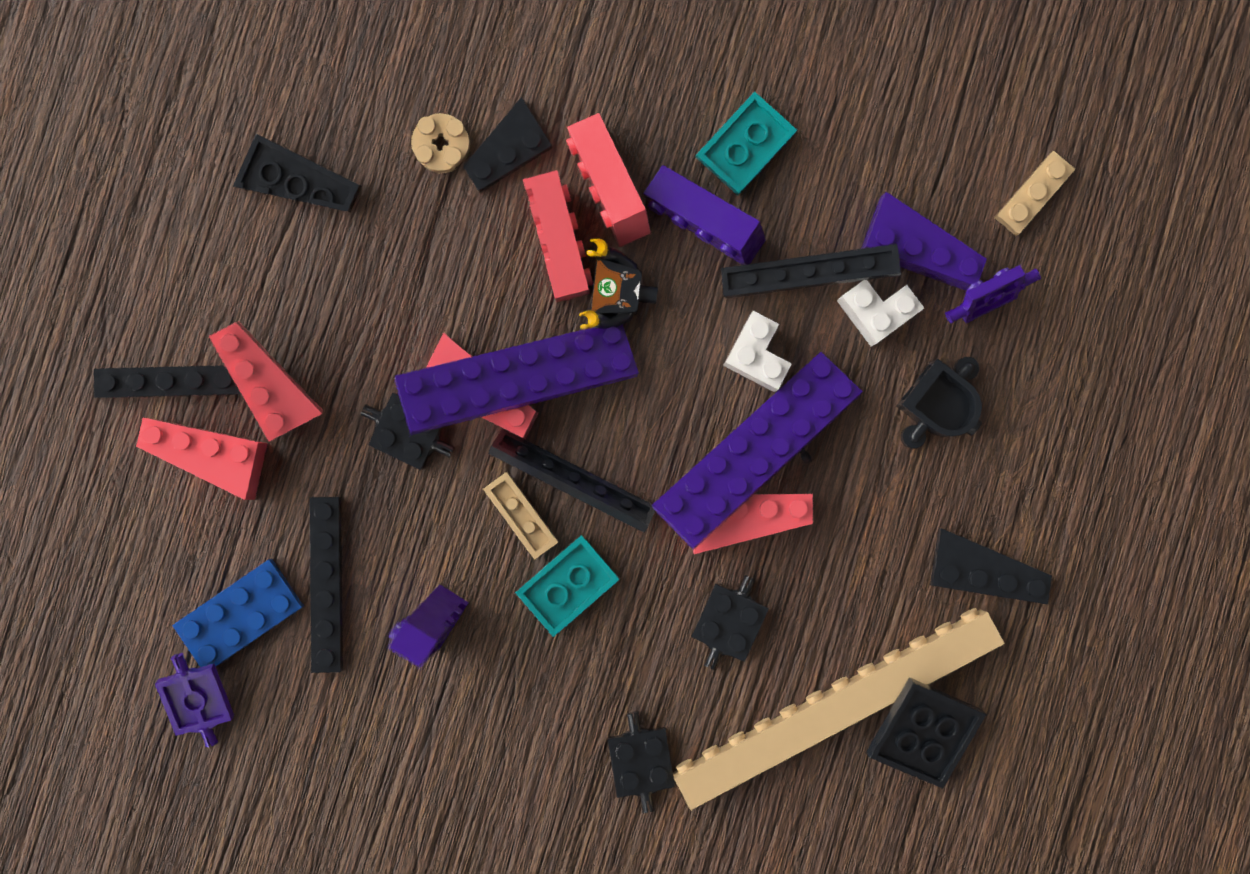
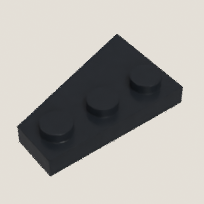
[463,97,552,193]

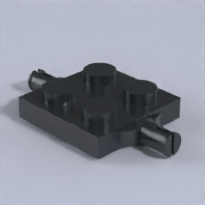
[361,392,455,470]
[691,575,769,670]
[607,711,675,813]

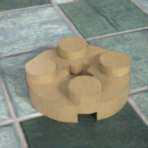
[411,113,470,173]

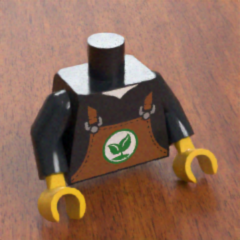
[579,239,658,330]

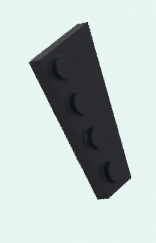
[233,134,362,212]
[930,528,1052,604]

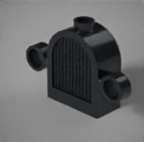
[896,357,982,449]

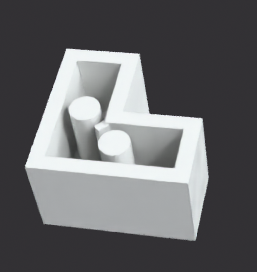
[837,280,924,346]
[723,311,791,392]

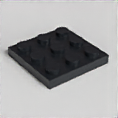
[866,677,987,789]

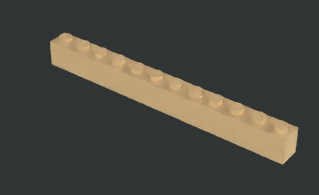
[673,608,1005,810]

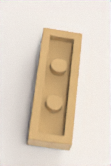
[994,151,1075,236]
[483,472,559,560]

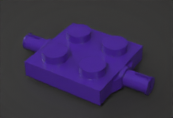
[945,265,1041,323]
[155,653,234,747]

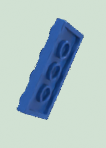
[172,559,304,667]

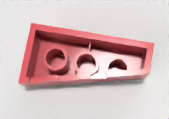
[566,113,651,247]
[426,333,538,439]
[136,418,268,500]

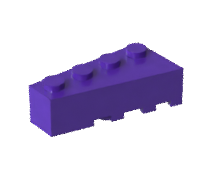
[643,165,766,265]
[861,192,987,291]
[388,584,469,668]

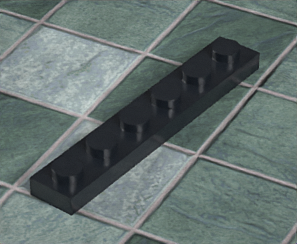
[721,244,901,299]
[94,365,242,398]
[488,428,655,533]
[310,497,343,673]

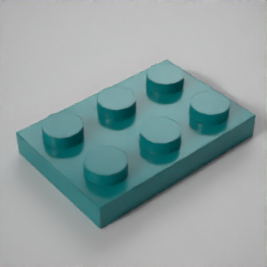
[696,91,797,196]
[515,535,620,637]

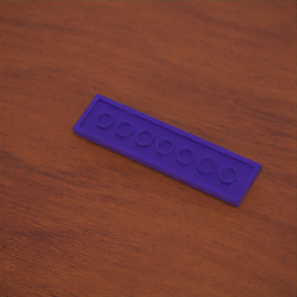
[394,325,639,435]
[652,352,863,550]

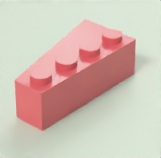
[523,170,593,303]
[208,321,323,441]
[693,494,813,554]

